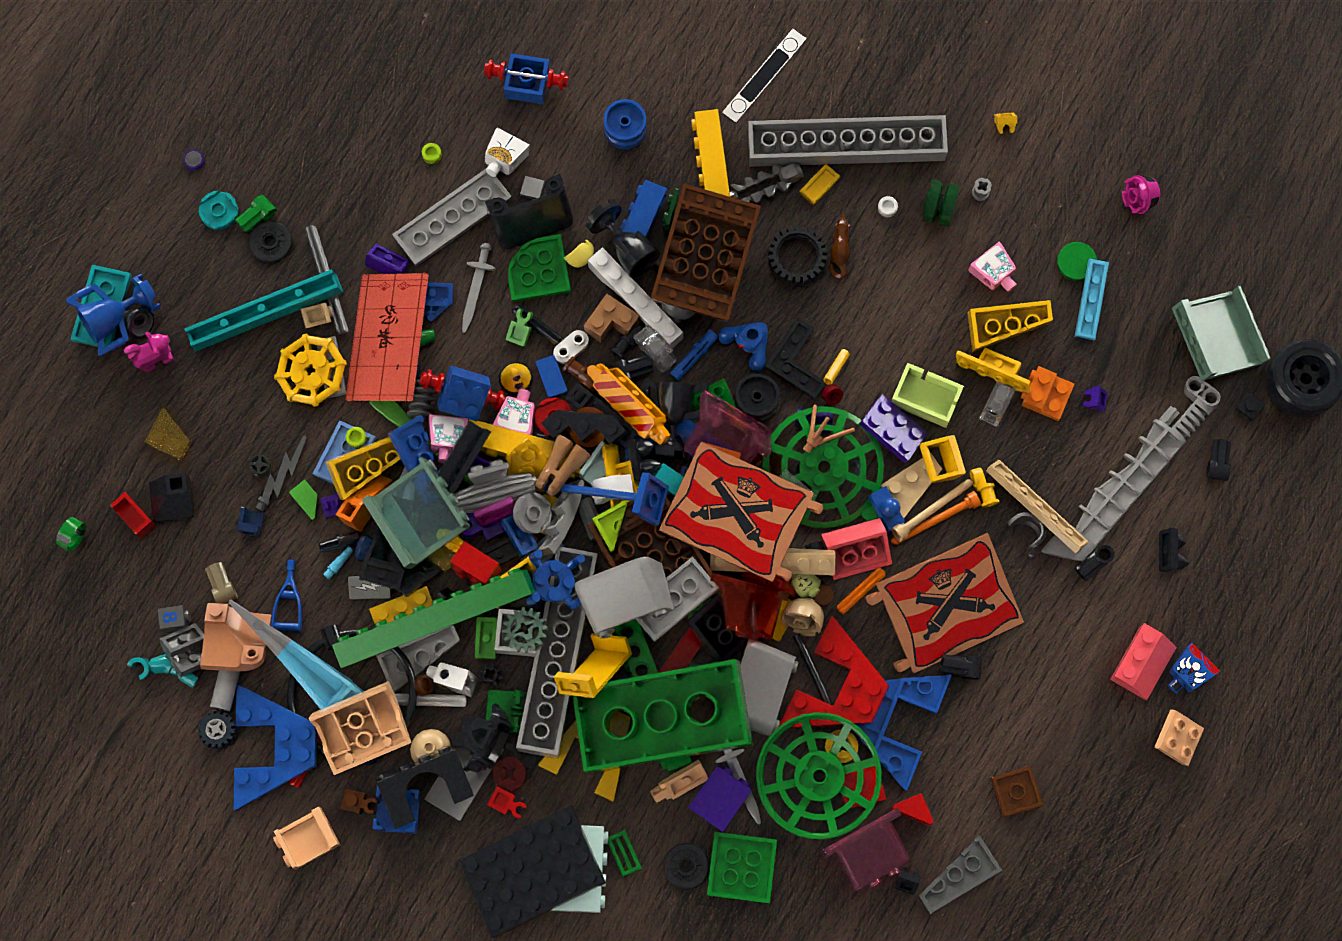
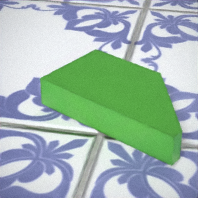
[289,479,318,521]

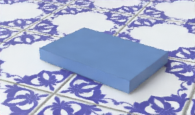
[313,420,376,484]

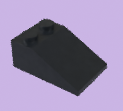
[687,593,752,662]

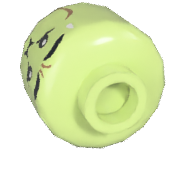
[791,574,821,598]

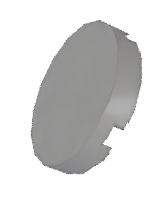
[513,493,552,534]

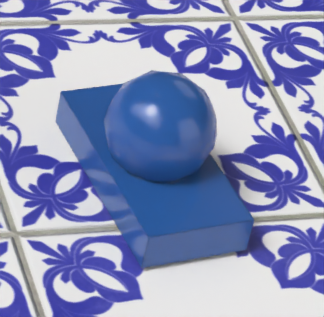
[867,486,905,532]

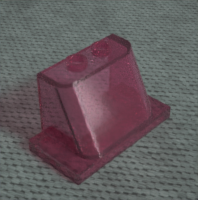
[684,390,771,463]
[821,808,911,892]

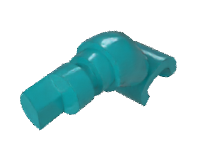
[127,654,198,689]

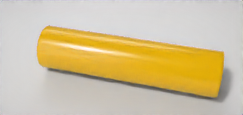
[823,349,850,385]

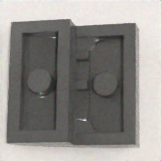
[160,623,204,677]

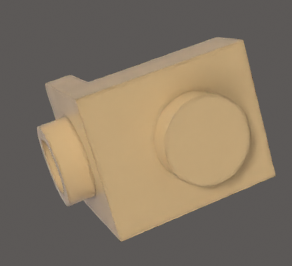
[300,303,333,328]

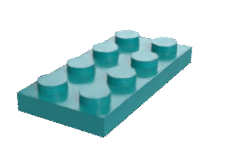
[70,265,132,347]

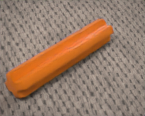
[836,567,886,614]

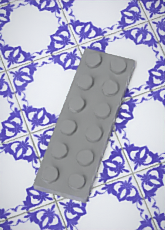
[392,168,512,267]

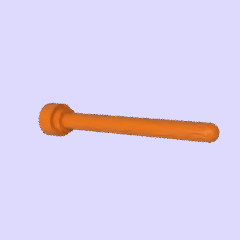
[891,491,981,545]

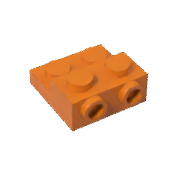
[1020,366,1074,421]

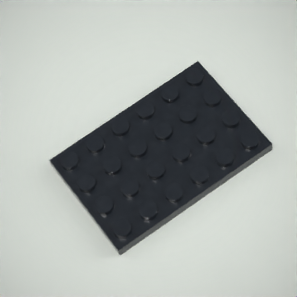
[459,805,606,938]

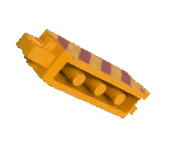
[587,363,670,445]

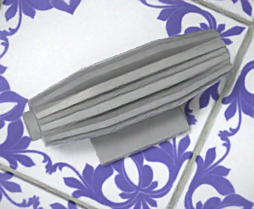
[453,459,537,513]

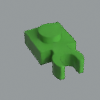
[505,309,533,346]

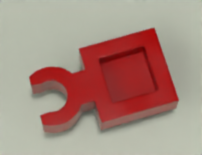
[487,786,527,819]

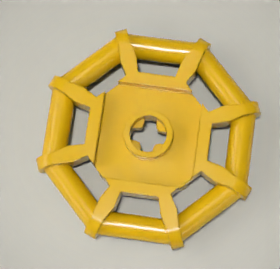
[274,334,347,407]

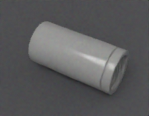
[210,670,240,712]

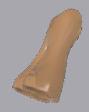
[535,435,591,497]

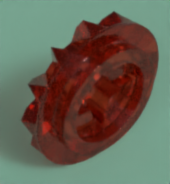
[493,757,526,791]

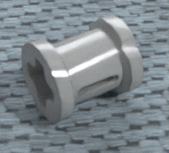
[972,178,992,201]

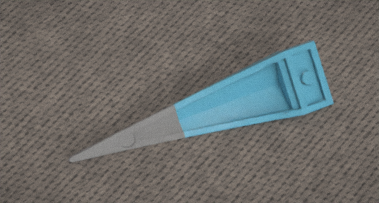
[229,600,364,709]

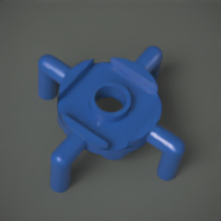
[526,550,585,610]

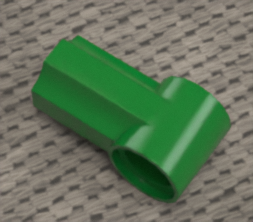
[235,195,277,234]

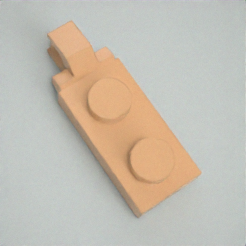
[650,760,708,803]

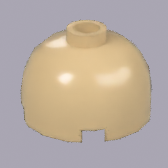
[782,598,824,636]
[410,729,452,762]

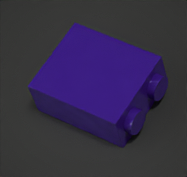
[688,765,752,832]

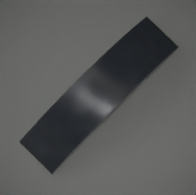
[565,382,638,448]

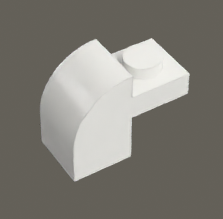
[592,474,633,505]

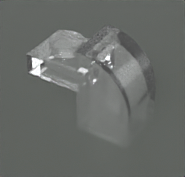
[633,325,677,373]

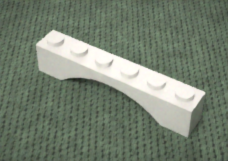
[588,247,683,352]

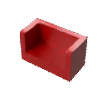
[110,492,156,539]

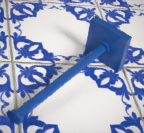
[544,472,669,526]

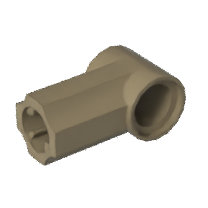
[205,562,238,604]

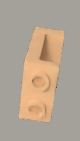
[273,807,340,870]

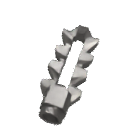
[730,162,804,204]

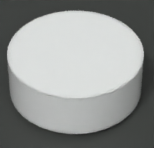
[878,196,898,217]

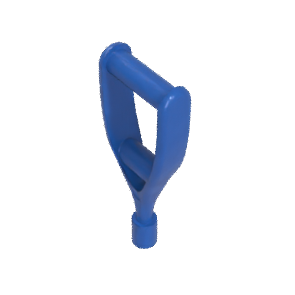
[271,560,303,633]

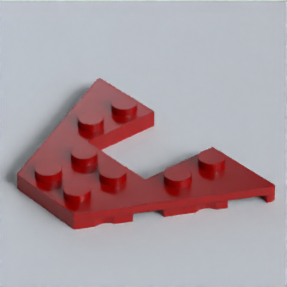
[778,616,889,728]

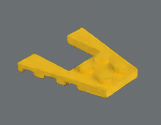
[538,711,631,802]

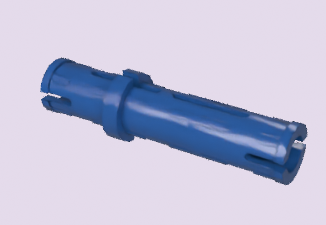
[669,330,718,382]

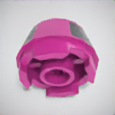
[1122,175,1160,214]

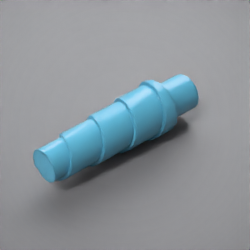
[323,546,353,580]

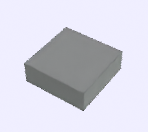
[520,176,545,200]

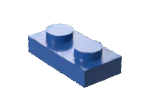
[500,515,539,557]

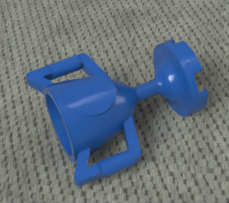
[66,274,161,356]

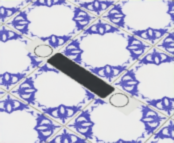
[722,29,806,122]

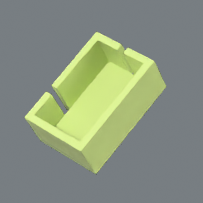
[891,363,964,428]

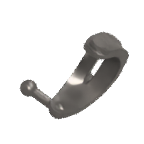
[1008,512,1050,559]

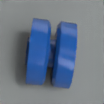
[603,99,647,150]

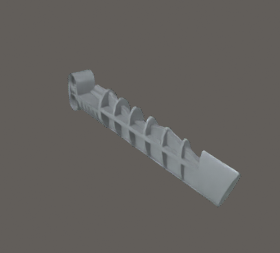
[1041,376,1221,561]

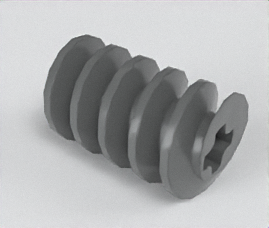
[407,376,438,421]

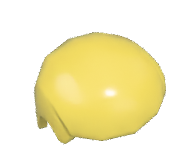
[564,240,594,268]

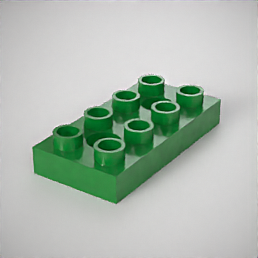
[573,659,753,773]

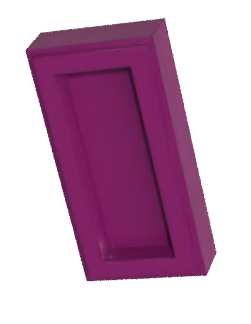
[473,497,515,526]

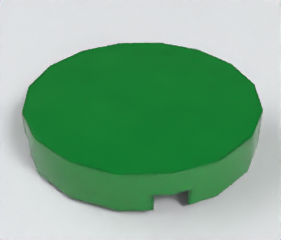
[1057,242,1097,281]

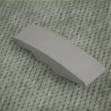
[538,479,585,556]

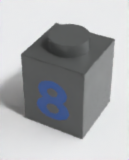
[158,605,191,632]

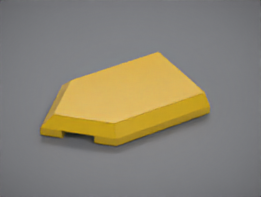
[507,438,548,492]

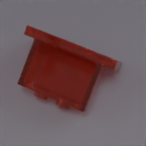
[710,573,790,641]

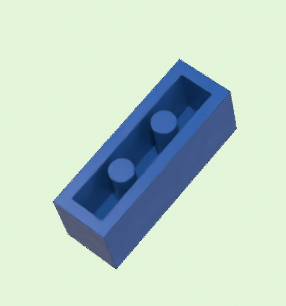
[620,180,667,239]

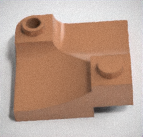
[200,603,272,671]

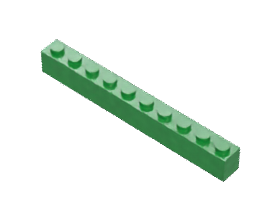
[332,567,536,668]

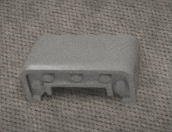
[574,557,674,639]
[740,639,799,736]

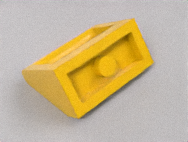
[919,435,966,483]

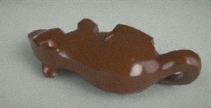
[830,214,850,279]

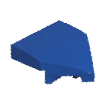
[424,282,454,322]

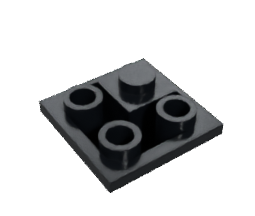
[149,472,194,523]

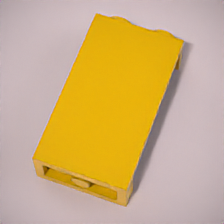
[554,633,632,698]

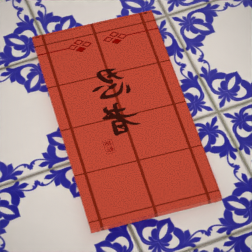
[346,273,429,402]

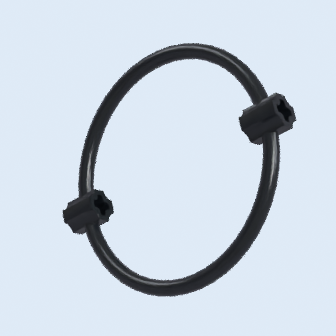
[287,624,417,766]

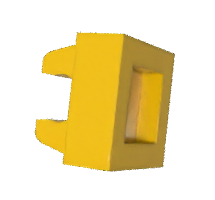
[994,113,1017,134]

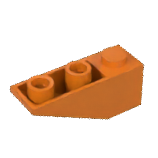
[336,474,393,532]

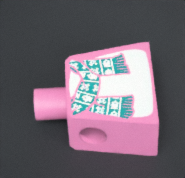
[968,242,1017,292]
[493,389,535,435]
[428,414,468,463]

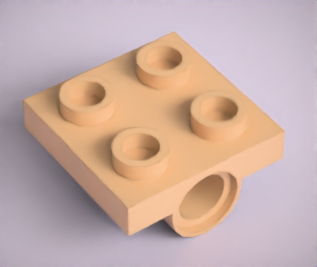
[1155,709,1204,766]

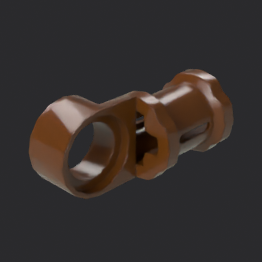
[562,356,596,394]

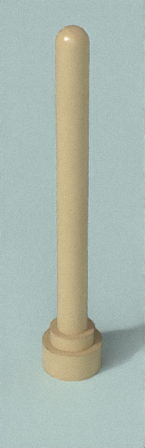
[891,479,973,542]

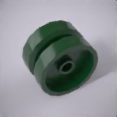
[922,179,959,228]

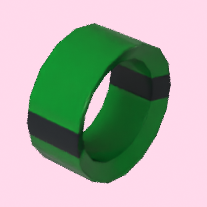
[56,516,86,552]

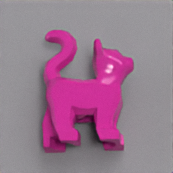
[124,332,174,372]

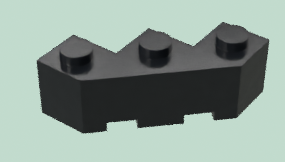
[541,410,630,446]

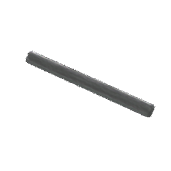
[305,225,349,335]

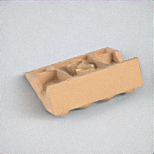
[309,681,411,775]

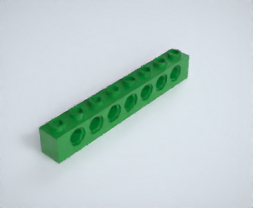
[612,619,692,773]

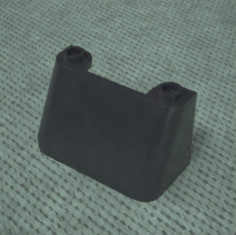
[485,174,573,250]

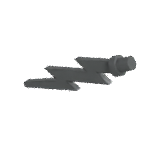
[255,436,307,512]

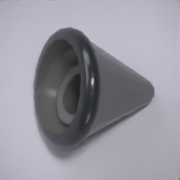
[123,307,154,339]

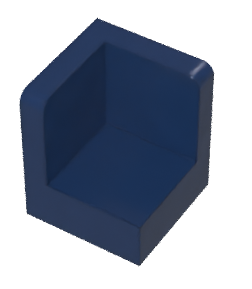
[237,506,264,537]

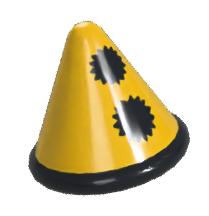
[499,362,533,395]

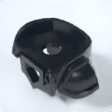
[452,703,512,772]

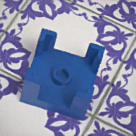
[373,787,422,834]

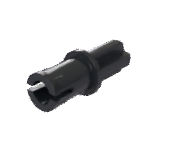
[319,530,359,553]

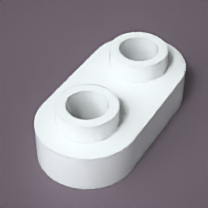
[553,330,589,364]

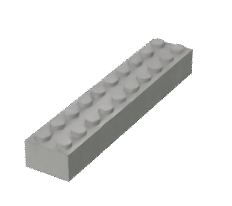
[748,115,948,167]
[516,546,598,759]

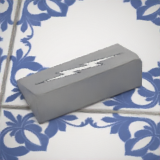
[348,576,391,599]

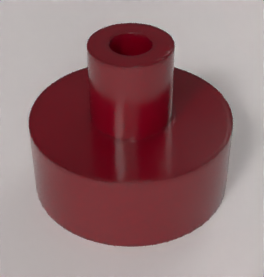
[822,384,843,406]

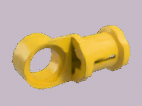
[970,468,1000,508]

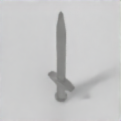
[462,243,496,333]
[716,749,761,824]

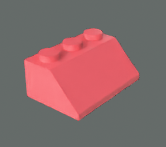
[821,518,892,580]
[1110,623,1177,701]

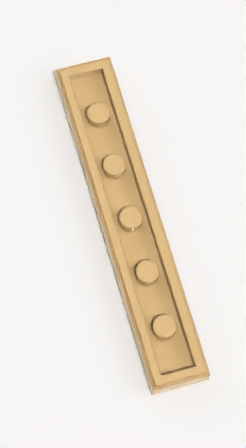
[986,460,1089,554]

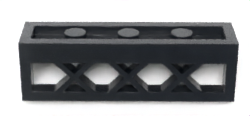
[427,421,491,501]

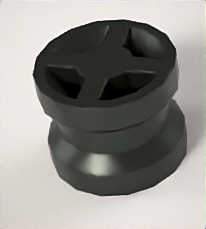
[249,454,272,478]

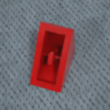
[891,793,933,826]

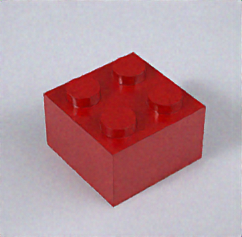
[450,541,502,586]

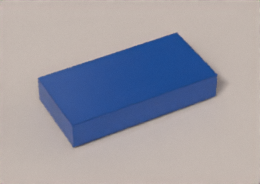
[535,355,568,398]

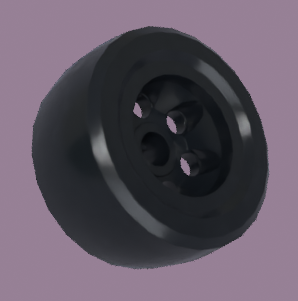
[1265,339,1342,418]

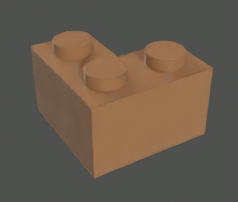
[584,294,640,343]

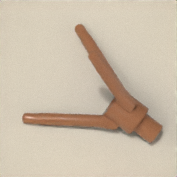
[803,405,855,453]

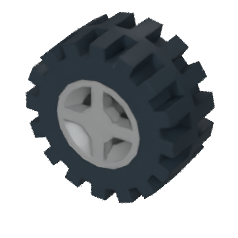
[197,711,237,749]

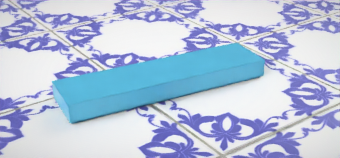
[1074,259,1109,341]

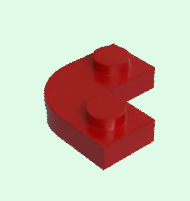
[741,572,797,597]

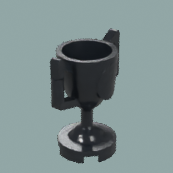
[585,199,660,278]
[643,378,709,460]

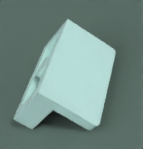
[579,441,606,486]

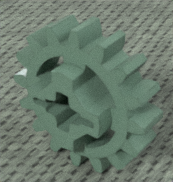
[502,607,548,653]

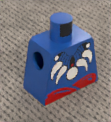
[1168,643,1220,694]

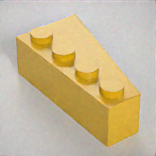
[968,300,1053,352]
[325,437,401,500]

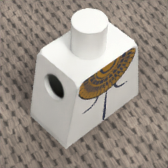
[485,128,529,177]
[426,662,478,698]

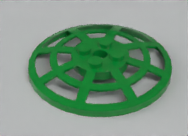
[762,406,884,528]
[756,713,882,839]

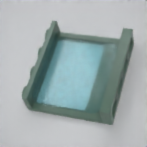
[362,457,470,569]

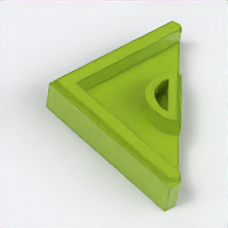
[592,500,627,553]

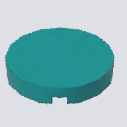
[199,191,239,230]

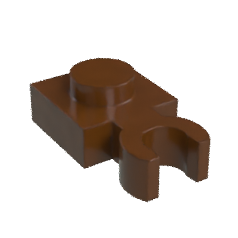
[340,788,380,815]

